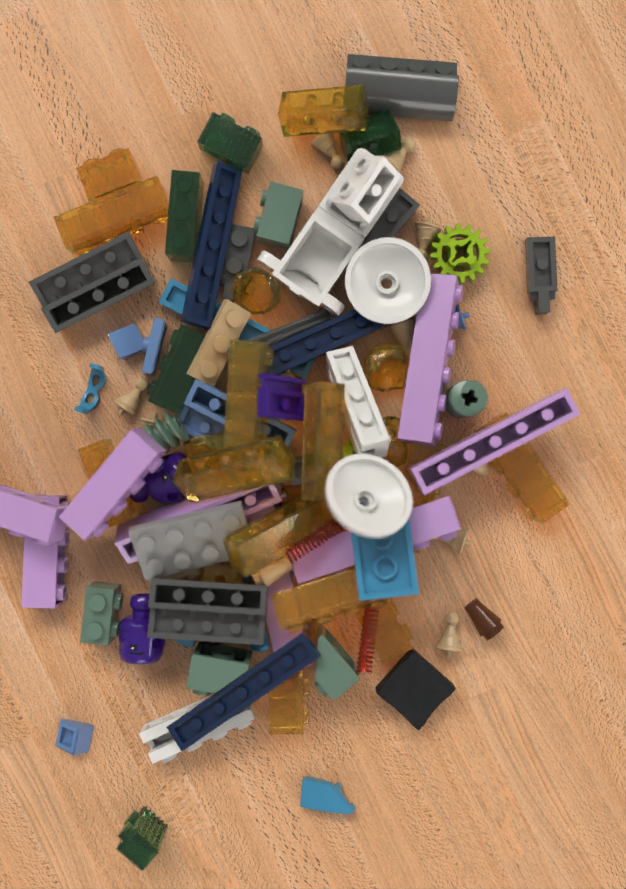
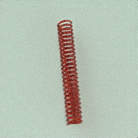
[286,518,347,564]
[355,598,381,675]

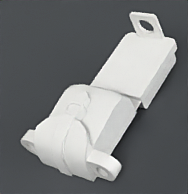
[257,148,403,317]

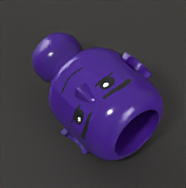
[129,452,197,503]
[118,593,165,665]

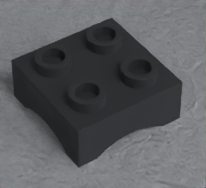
[375,647,456,731]

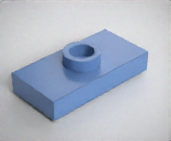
[142,317,167,376]

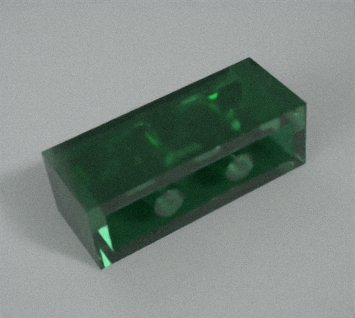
[165,170,204,263]
[147,324,206,415]

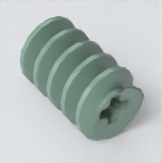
[444,380,488,418]
[125,412,189,453]

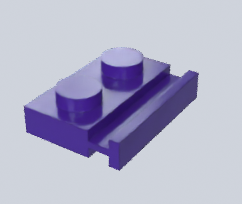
[258,373,305,422]

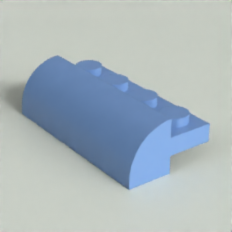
[179,379,297,473]

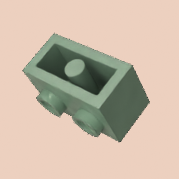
[253,181,303,250]
[80,581,123,646]

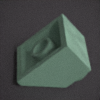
[314,623,360,701]
[186,641,253,696]

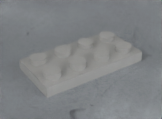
[128,500,255,580]

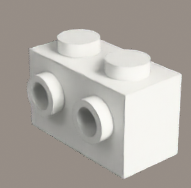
[332,155,402,224]

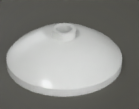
[345,237,431,324]
[325,454,413,538]

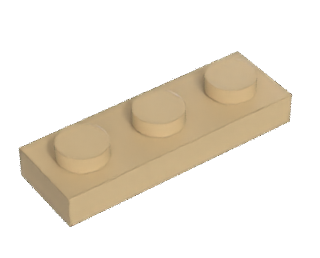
[186,299,251,387]

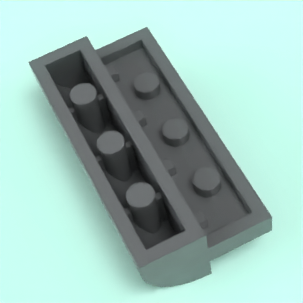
[343,54,459,122]
[29,231,155,333]
[147,578,268,645]

